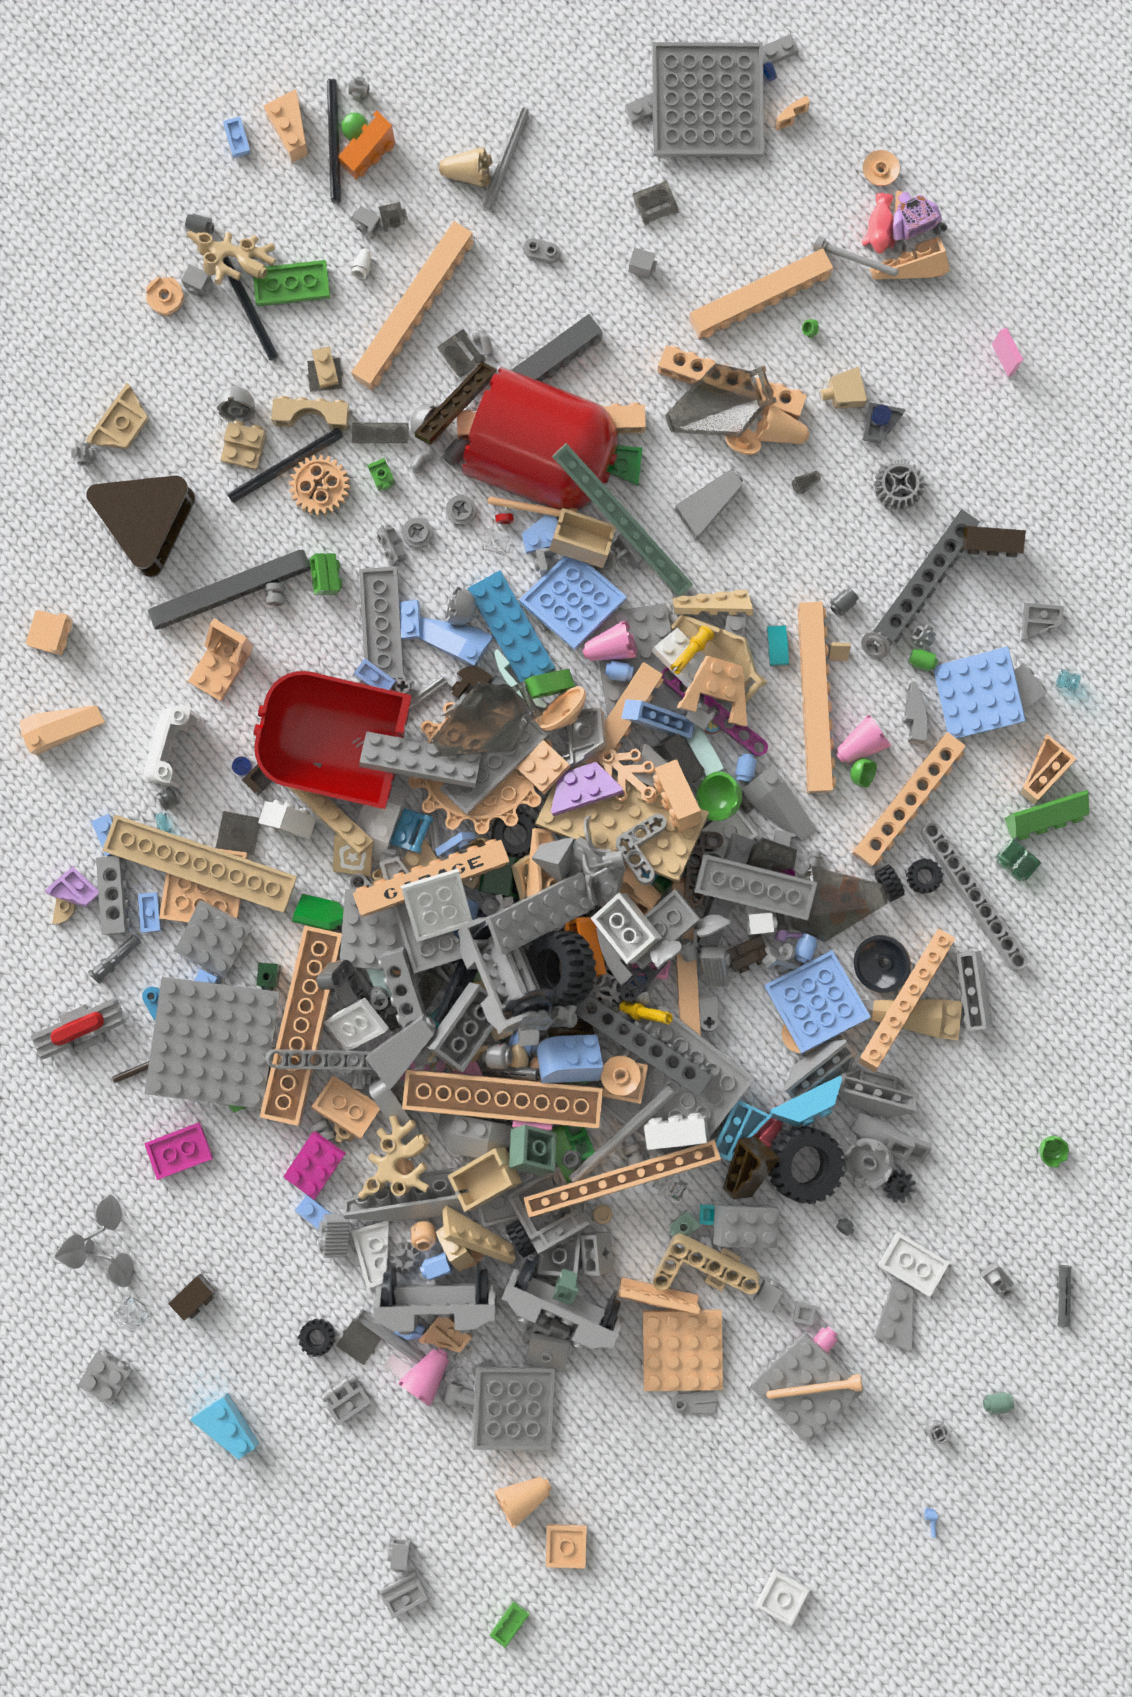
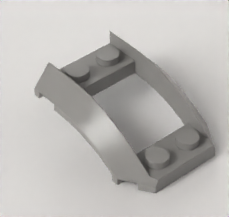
[507,1166,590,1255]

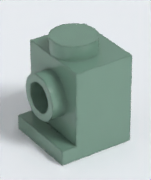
[669,1209,700,1237]
[553,1269,579,1306]

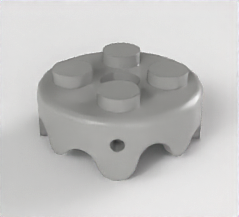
[843,1138,894,1189]

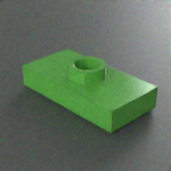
[489,1600,530,1648]

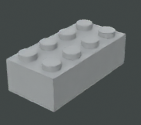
[425,982,494,1072]

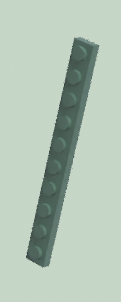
[552,443,693,597]

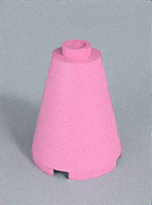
[583,620,637,661]
[836,714,891,764]
[398,1348,449,1407]

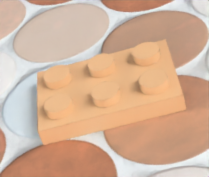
[311,1075,380,1140]

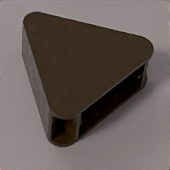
[86,475,195,577]

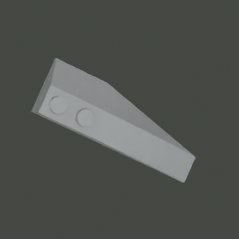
[343,1167,464,1221]

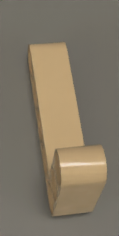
[653,1234,760,1294]

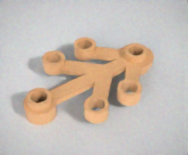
[599,749,658,804]

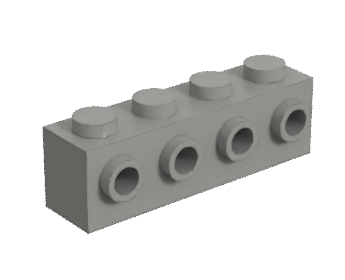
[956,951,992,1031]

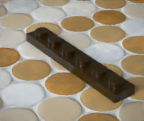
[414,362,497,445]

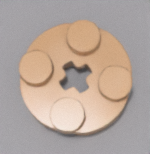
[146,277,185,316]

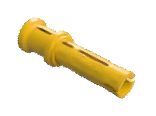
[670,626,714,674]
[619,1001,673,1025]

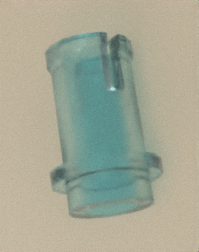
[155,813,172,833]

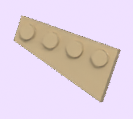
[672,589,753,615]
[442,1205,515,1264]

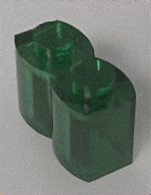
[994,838,1041,881]

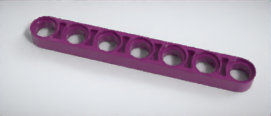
[661,667,768,757]

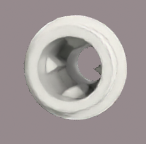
[351,249,371,279]

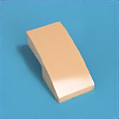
[775,96,810,131]

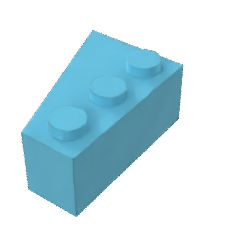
[715,1100,771,1161]
[190,1392,259,1460]

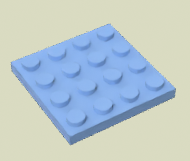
[519,556,627,651]
[933,646,1026,739]
[764,950,871,1054]

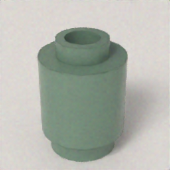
[983,1392,1014,1415]

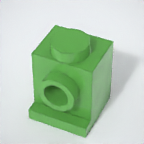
[367,458,395,491]

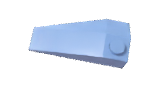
[418,617,494,667]

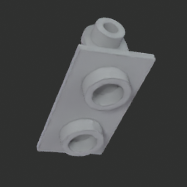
[377,525,406,566]

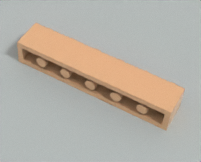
[584,662,664,769]

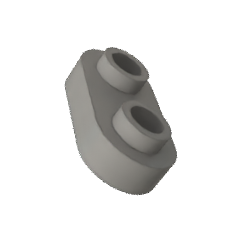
[524,238,560,264]

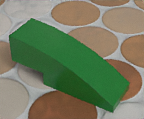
[563,1125,595,1165]

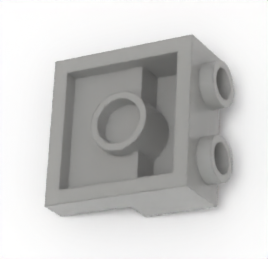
[78,1349,133,1406]

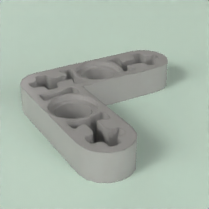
[616,814,667,885]

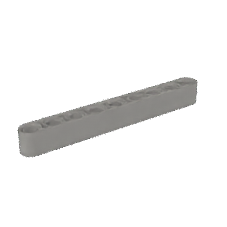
[921,822,1028,970]

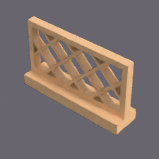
[617,1277,700,1314]

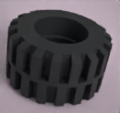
[491,810,538,859]

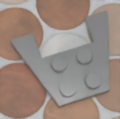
[561,709,607,772]

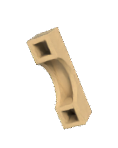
[271,396,350,431]

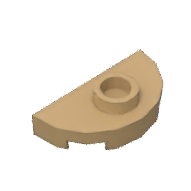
[52,898,76,924]

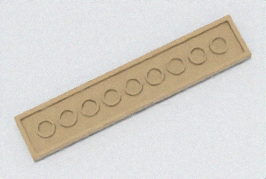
[102,815,298,913]

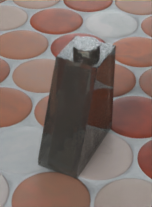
[654,733,705,783]
[746,838,797,872]

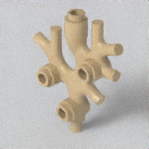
[187,230,276,285]
[358,1115,430,1200]

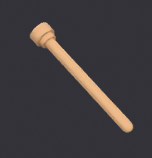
[487,497,578,517]
[767,1374,863,1399]

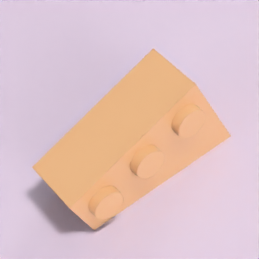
[263,89,308,163]
[1020,734,1077,805]

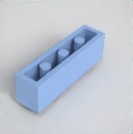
[622,700,694,738]

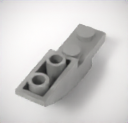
[851,1113,932,1162]

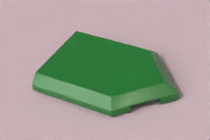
[292,893,344,931]

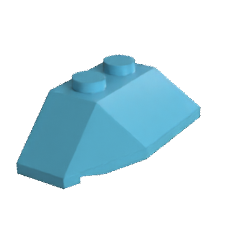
[769,1076,842,1127]

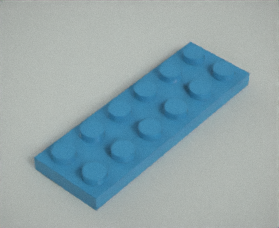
[467,571,555,687]

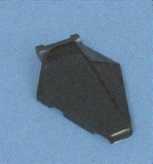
[665,363,777,437]
[431,681,543,757]
[776,866,888,942]

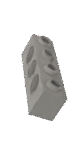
[96,856,132,935]

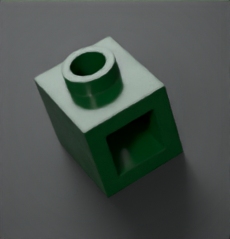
[256,963,281,991]

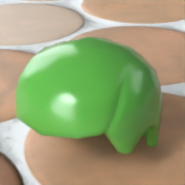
[341,112,369,141]
[850,758,877,788]
[1039,1136,1069,1168]

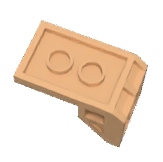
[188,619,253,701]

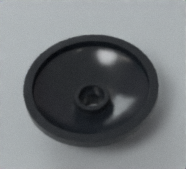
[853,935,911,993]

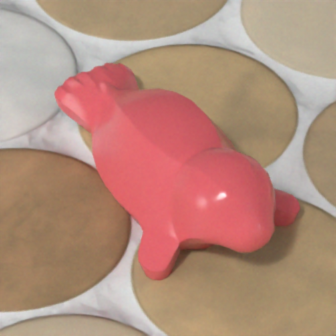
[862,193,896,253]

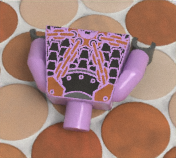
[893,192,947,253]

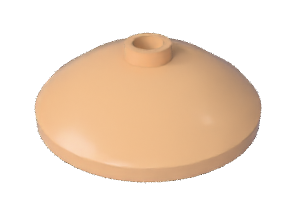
[538,686,586,731]

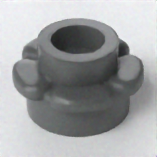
[562,1150,582,1169]
[836,1218,854,1236]

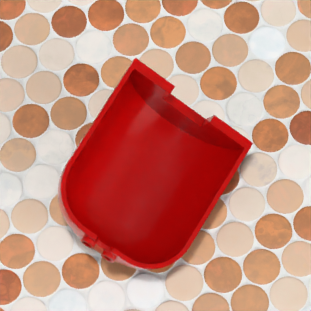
[462,367,618,510]
[253,671,412,809]

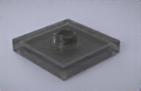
[215,811,261,856]

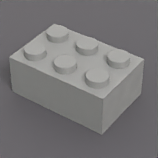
[713,1204,778,1248]

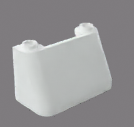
[144,706,200,790]

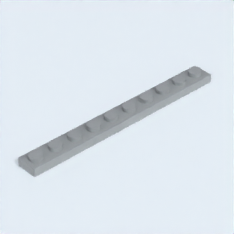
[624,34,799,124]

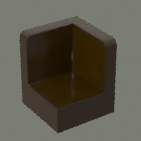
[242,764,272,796]

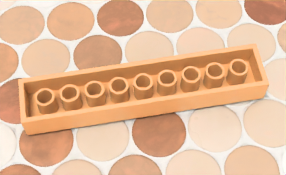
[260,926,342,1126]
[402,1069,603,1128]

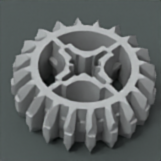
[873,459,925,510]

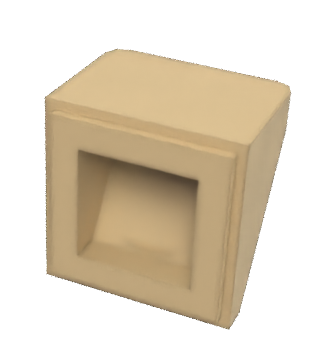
[829,642,851,661]

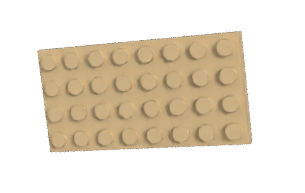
[535,762,709,883]

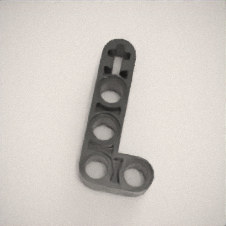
[317,960,379,1015]

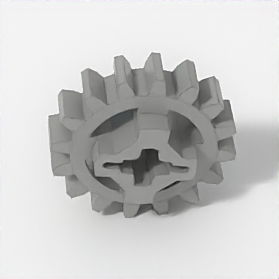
[591,963,629,1003]

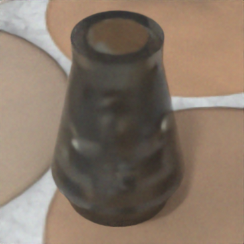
[792,471,821,494]

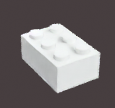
[591,893,662,964]
[644,1113,710,1150]

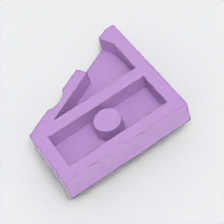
[45,867,99,907]

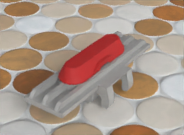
[30,997,127,1061]

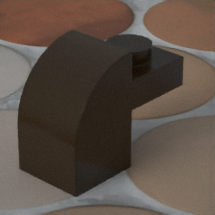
[451,666,493,701]

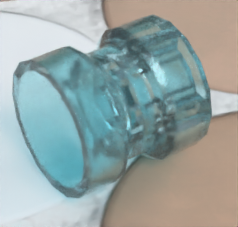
[1056,669,1081,693]

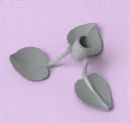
[582,815,625,906]
[650,914,731,969]
[53,1194,133,1287]

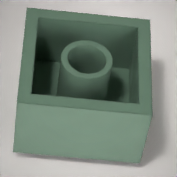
[509,1124,557,1176]

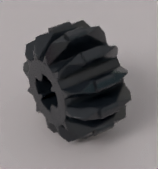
[883,1169,916,1203]

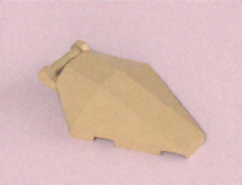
[670,614,767,703]

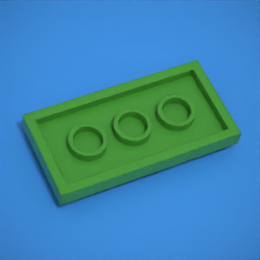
[253,260,331,307]

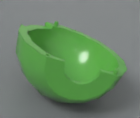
[696,772,742,821]

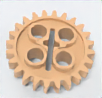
[289,455,350,517]

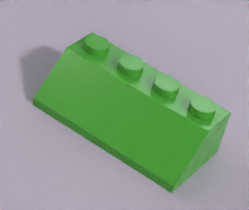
[1005,790,1089,841]

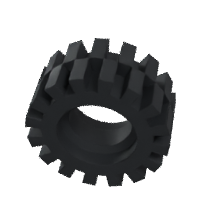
[906,858,943,894]
[874,864,905,902]
[505,1219,536,1258]
[298,1318,336,1357]

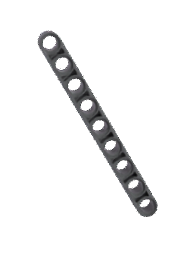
[148,550,311,630]

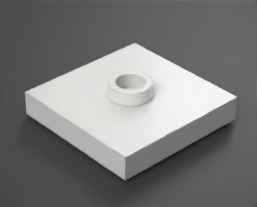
[756,1569,810,1627]

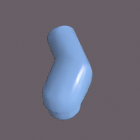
[394,1324,425,1340]

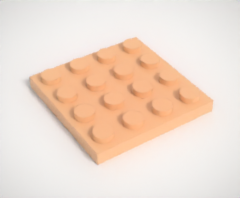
[159,848,248,923]
[643,1309,723,1391]

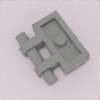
[522,1314,570,1344]
[321,1373,372,1425]

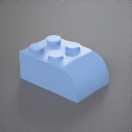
[536,1035,603,1083]

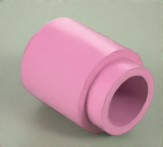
[813,1327,838,1353]

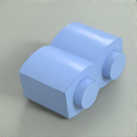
[420,1252,453,1281]

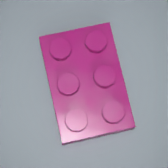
[144,1122,214,1180]
[283,1130,346,1200]

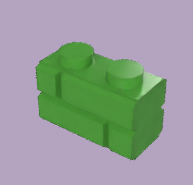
[309,553,342,595]

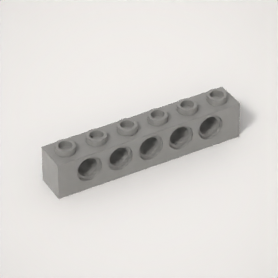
[378,946,439,1067]

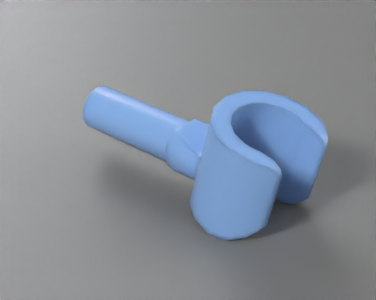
[924,1508,938,1538]

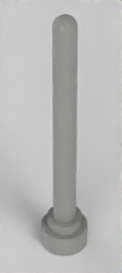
[813,236,899,276]

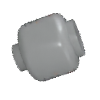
[482,1044,513,1069]

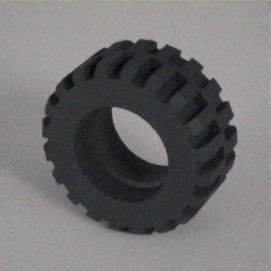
[526,931,596,1007]
[768,1126,846,1204]

